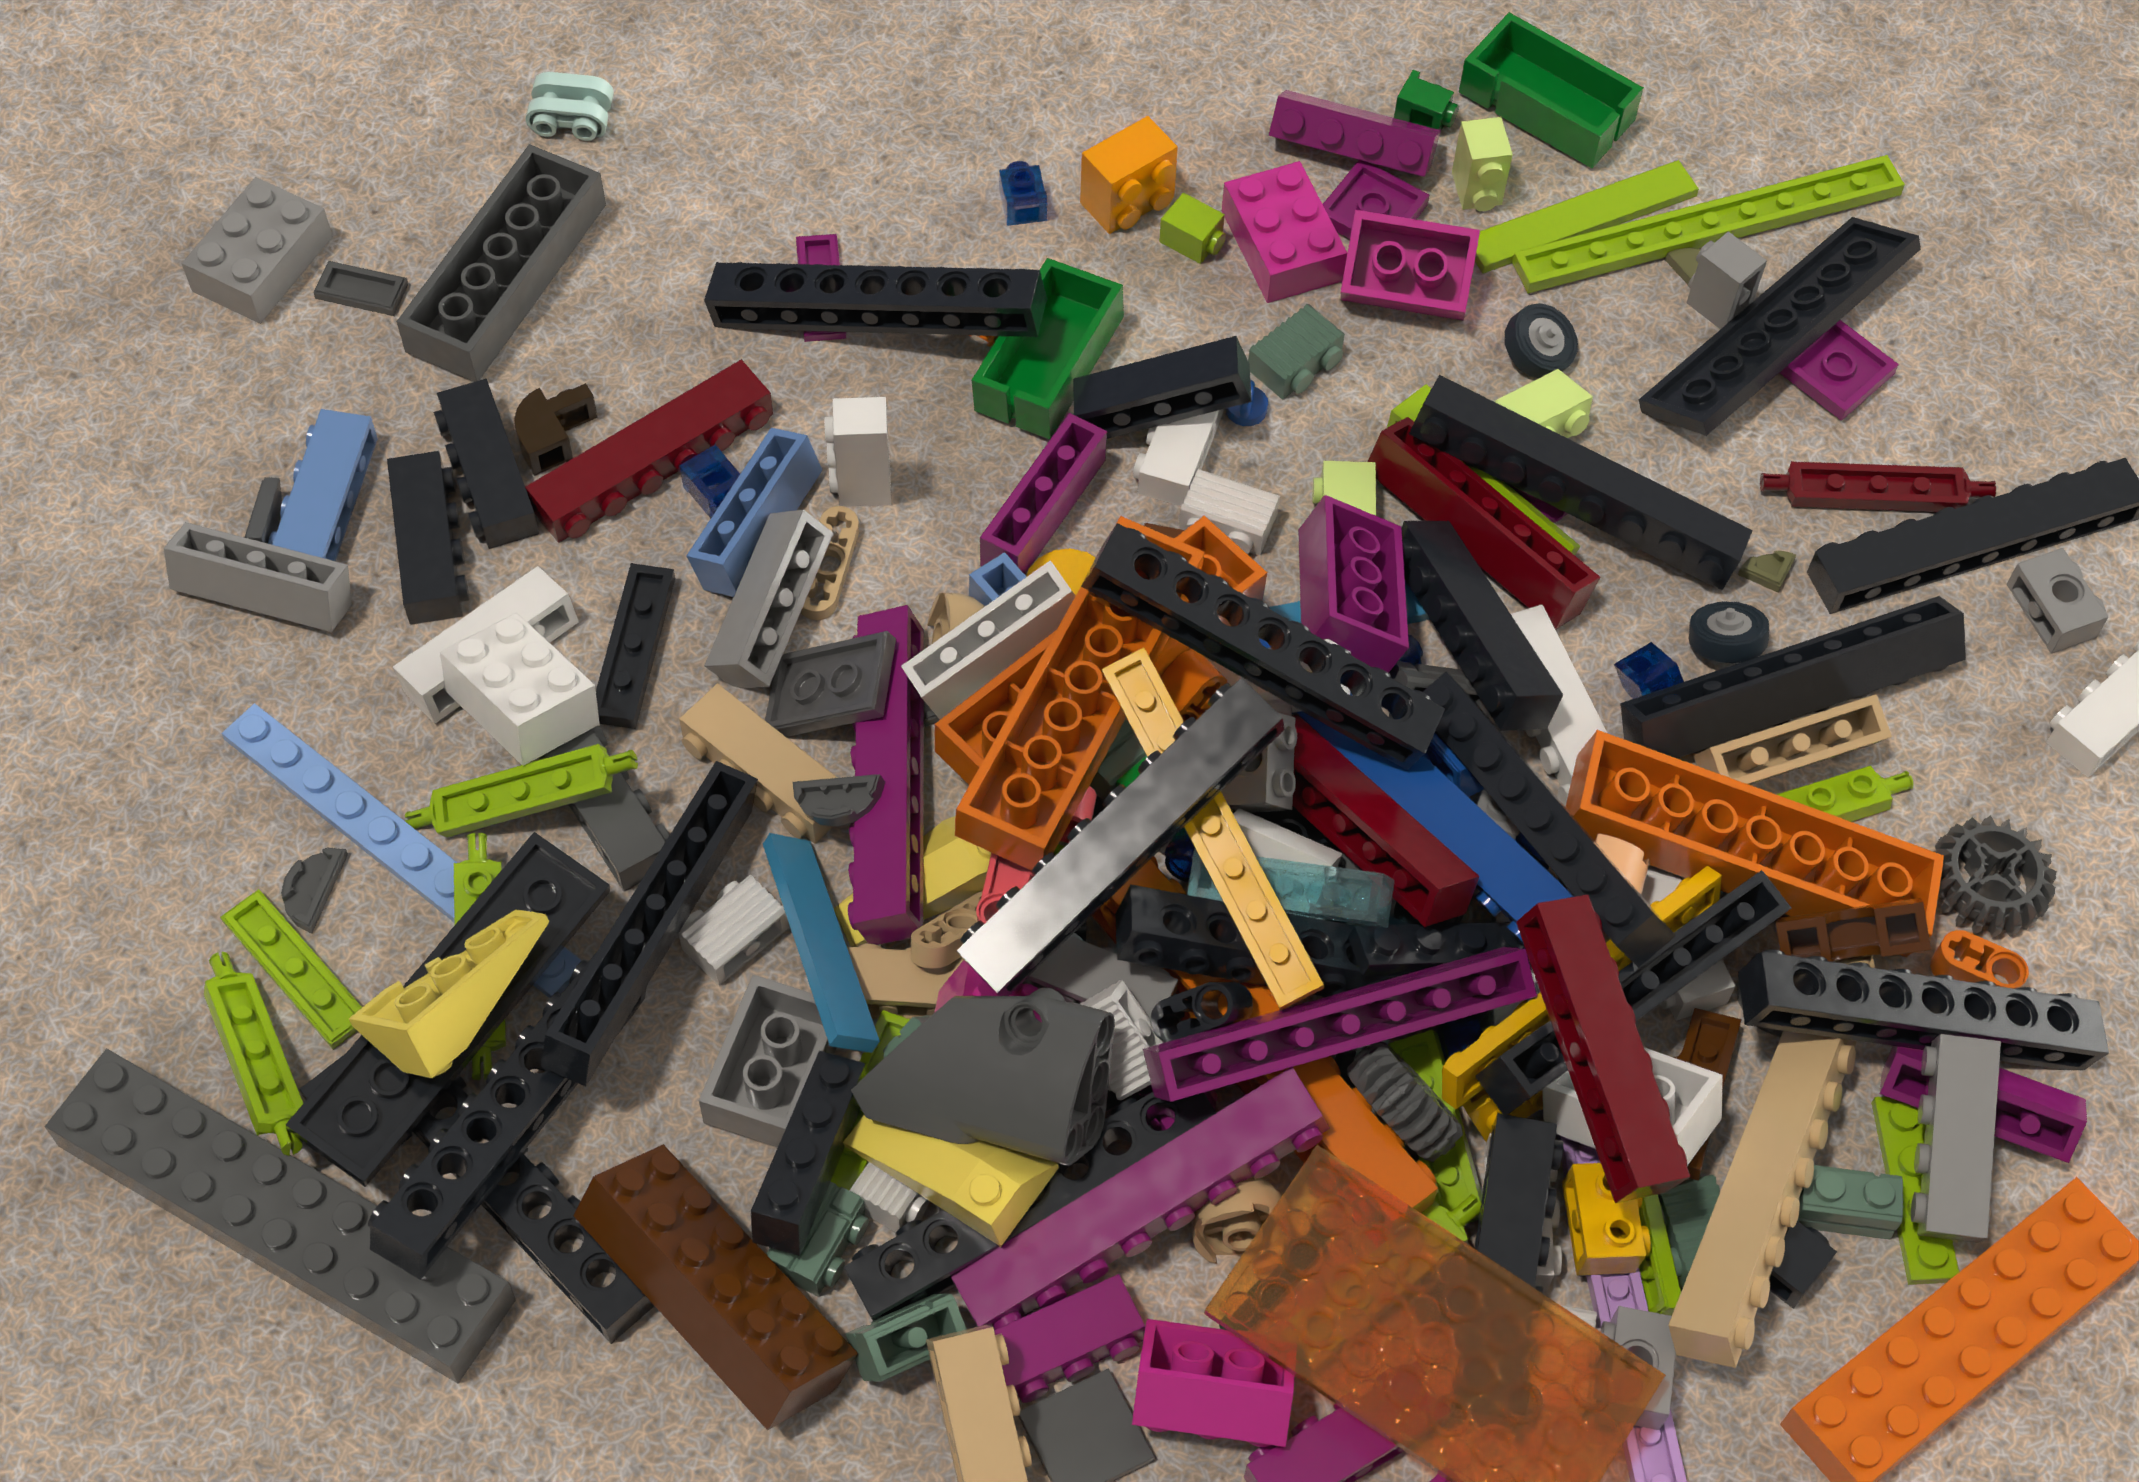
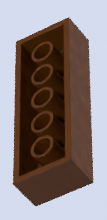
[573,1144,858,1431]

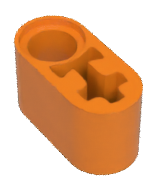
[1160,649,1228,722]
[1930,930,2029,989]

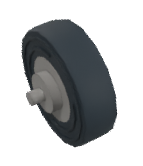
[1504,303,1578,378]
[1689,601,1769,663]

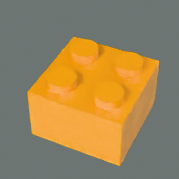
[1080,116,1178,234]

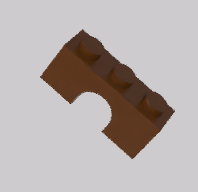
[1776,898,1931,962]

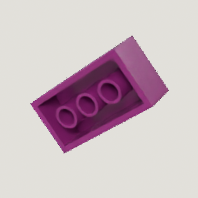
[1298,495,1409,673]

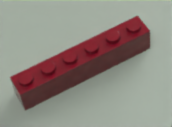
[525,359,773,543]
[1367,417,1601,630]
[1260,714,1480,927]
[1516,895,1690,1203]

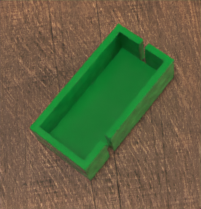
[1459,12,1644,169]
[971,258,1124,439]

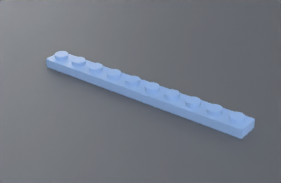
[221,703,582,998]

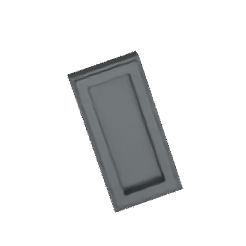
[313,261,408,316]

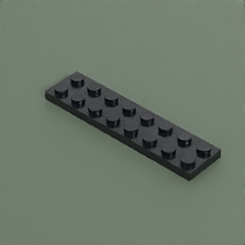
[1638,217,1921,436]
[286,832,610,1187]

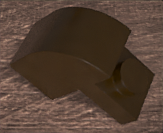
[514,383,598,476]

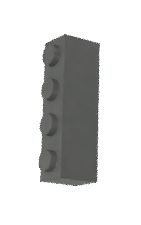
[539,725,669,892]

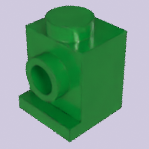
[1394,70,1459,130]

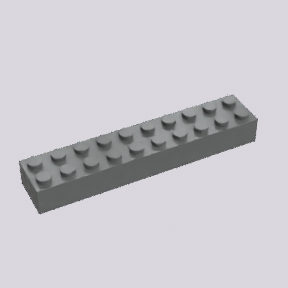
[44,1048,516,1384]

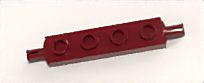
[1760,461,1996,512]

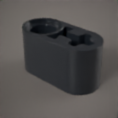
[1150,982,1253,1042]

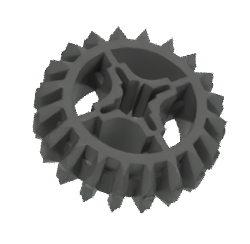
[1933,815,2057,939]
[1347,1041,1463,1162]

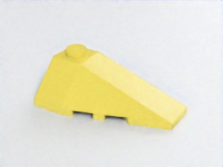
[834,816,991,947]
[349,910,549,1078]
[843,1115,1059,1247]

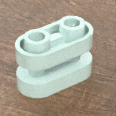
[525,72,614,141]

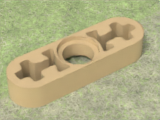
[800,506,859,620]
[911,891,983,969]

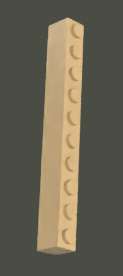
[1668,955,1875,1368]

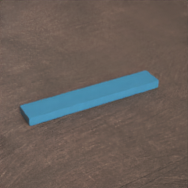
[763,833,880,1053]

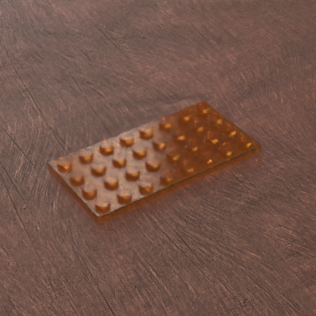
[1204,1145,1666,1482]

